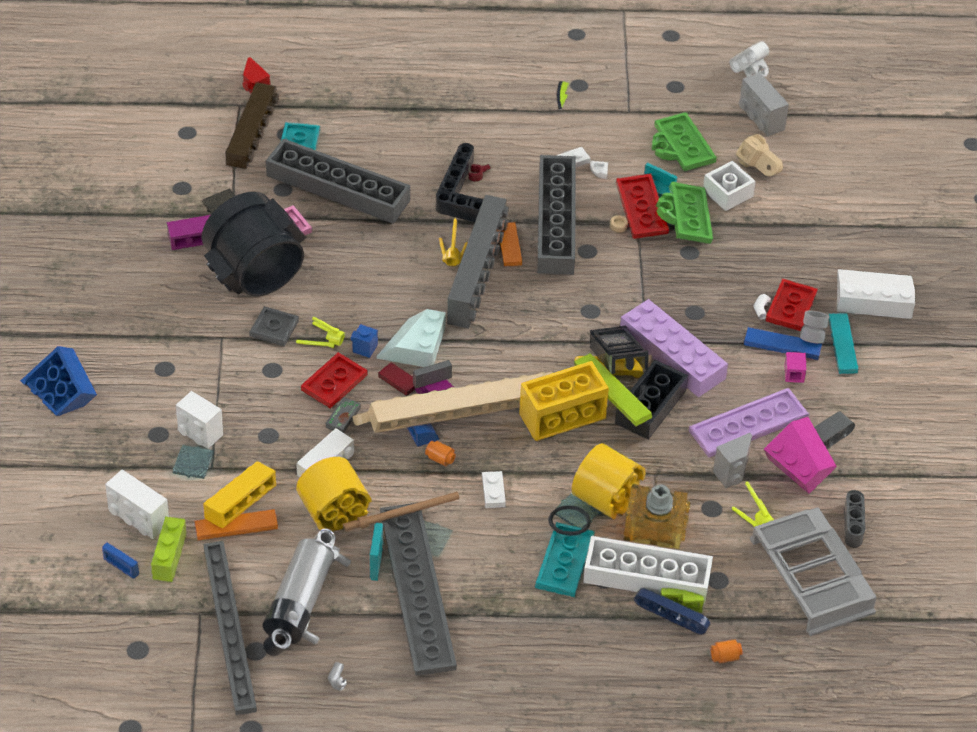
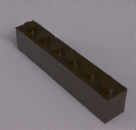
[225,82,279,169]

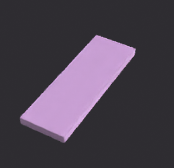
[689,388,809,458]

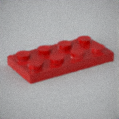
[616,174,669,239]

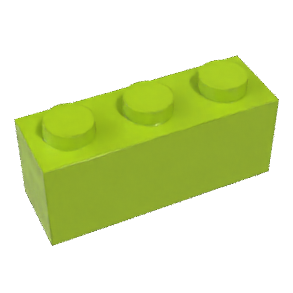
[151,516,187,582]

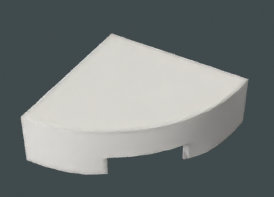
[590,161,608,179]

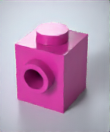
[784,352,806,383]

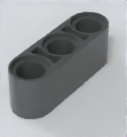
[814,411,855,449]
[844,490,865,548]

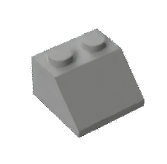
[713,433,752,488]

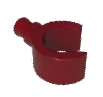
[468,164,491,182]

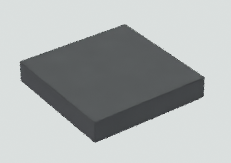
[249,306,299,347]

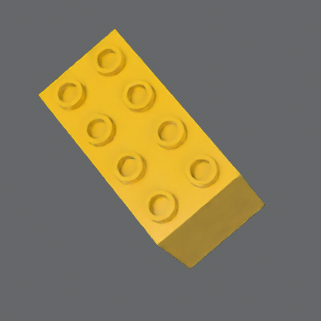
[519,361,609,441]

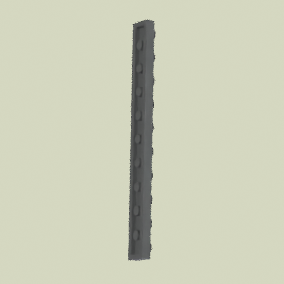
[203,541,257,716]

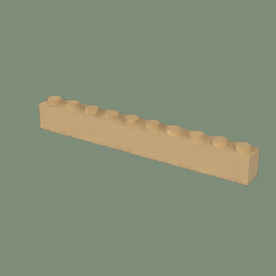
[368,372,553,433]

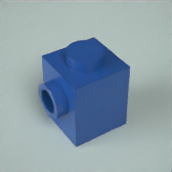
[351,324,378,358]

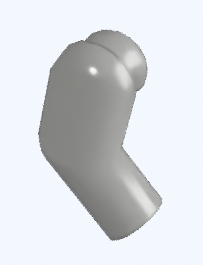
[328,662,347,690]

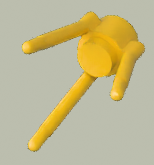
[439,219,468,267]

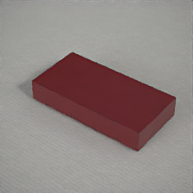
[378,362,415,396]

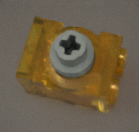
[623,484,691,549]

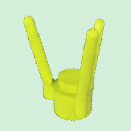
[296,317,345,349]
[731,481,774,527]

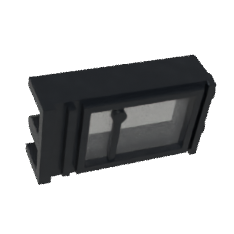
[590,326,649,374]

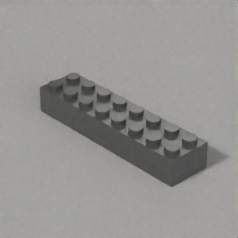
[266,139,411,224]
[537,155,576,275]
[447,195,509,329]

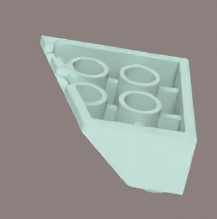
[377,309,446,367]

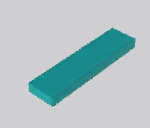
[829,313,859,374]

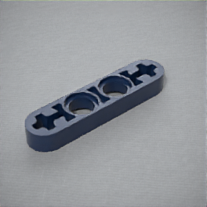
[634,588,710,634]

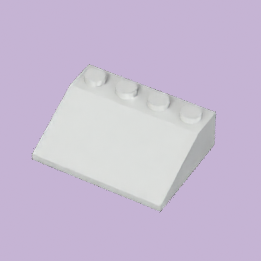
[837,269,915,319]

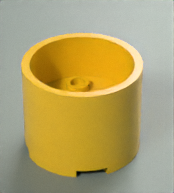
[571,443,646,519]
[296,457,372,532]

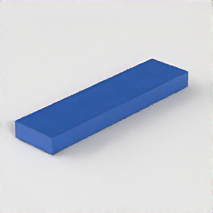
[744,327,822,360]

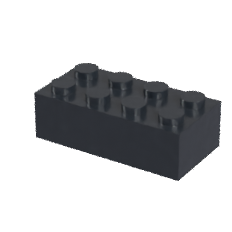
[615,360,688,440]

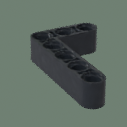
[436,143,483,222]

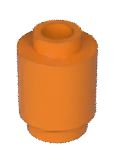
[425,441,456,467]
[710,639,743,663]

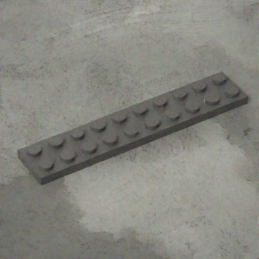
[380,503,457,676]

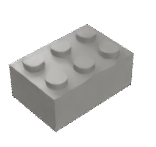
[739,73,789,137]

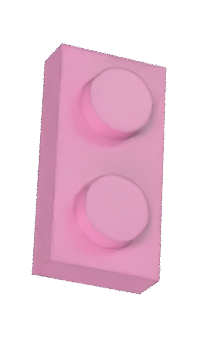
[284,205,312,235]

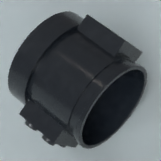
[202,192,307,296]

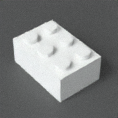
[105,470,169,539]

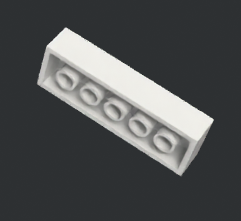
[583,536,713,603]

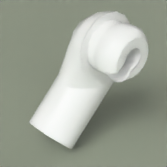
[754,294,771,320]

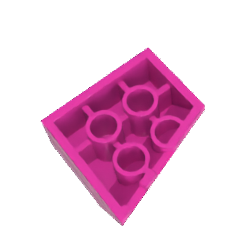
[764,417,837,494]

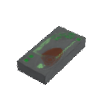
[325,397,361,433]

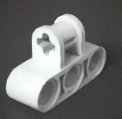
[730,41,769,77]

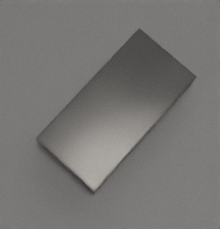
[413,360,452,388]

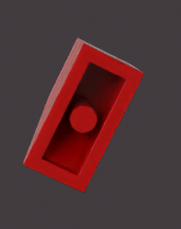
[242,57,271,94]

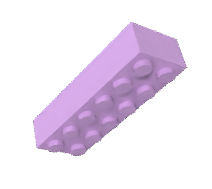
[620,299,728,397]

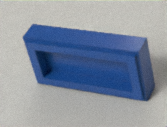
[102,542,139,579]

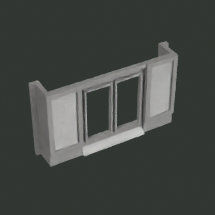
[750,507,877,636]

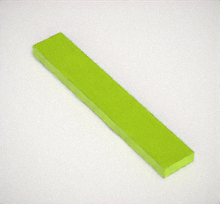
[574,353,652,426]

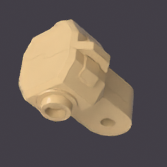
[736,134,783,176]

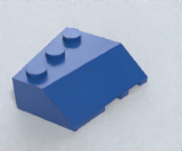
[20,346,97,416]

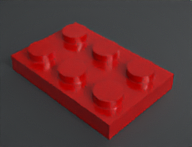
[766,278,818,332]
[301,352,368,409]

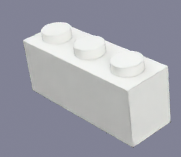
[297,428,354,477]

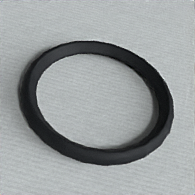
[548,505,591,536]

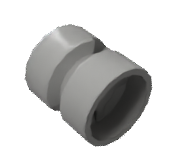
[800,311,829,343]

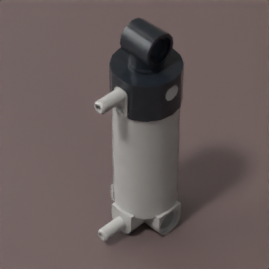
[262,529,351,656]

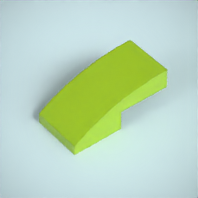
[660,588,704,613]

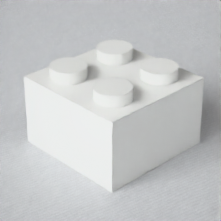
[703,161,755,211]
[176,391,223,449]

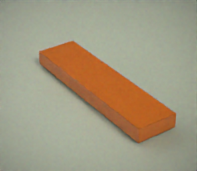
[195,509,278,541]

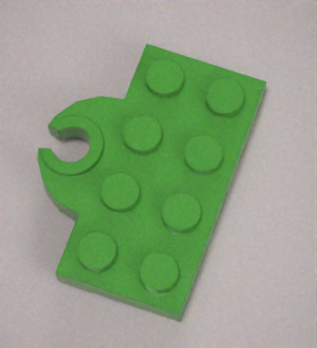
[651,112,717,171]
[656,182,713,244]

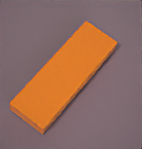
[500,222,522,267]

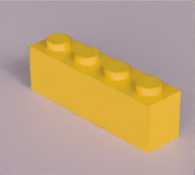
[203,461,276,529]

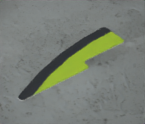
[557,81,569,110]

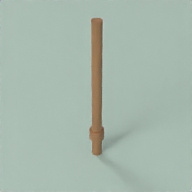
[343,492,459,532]

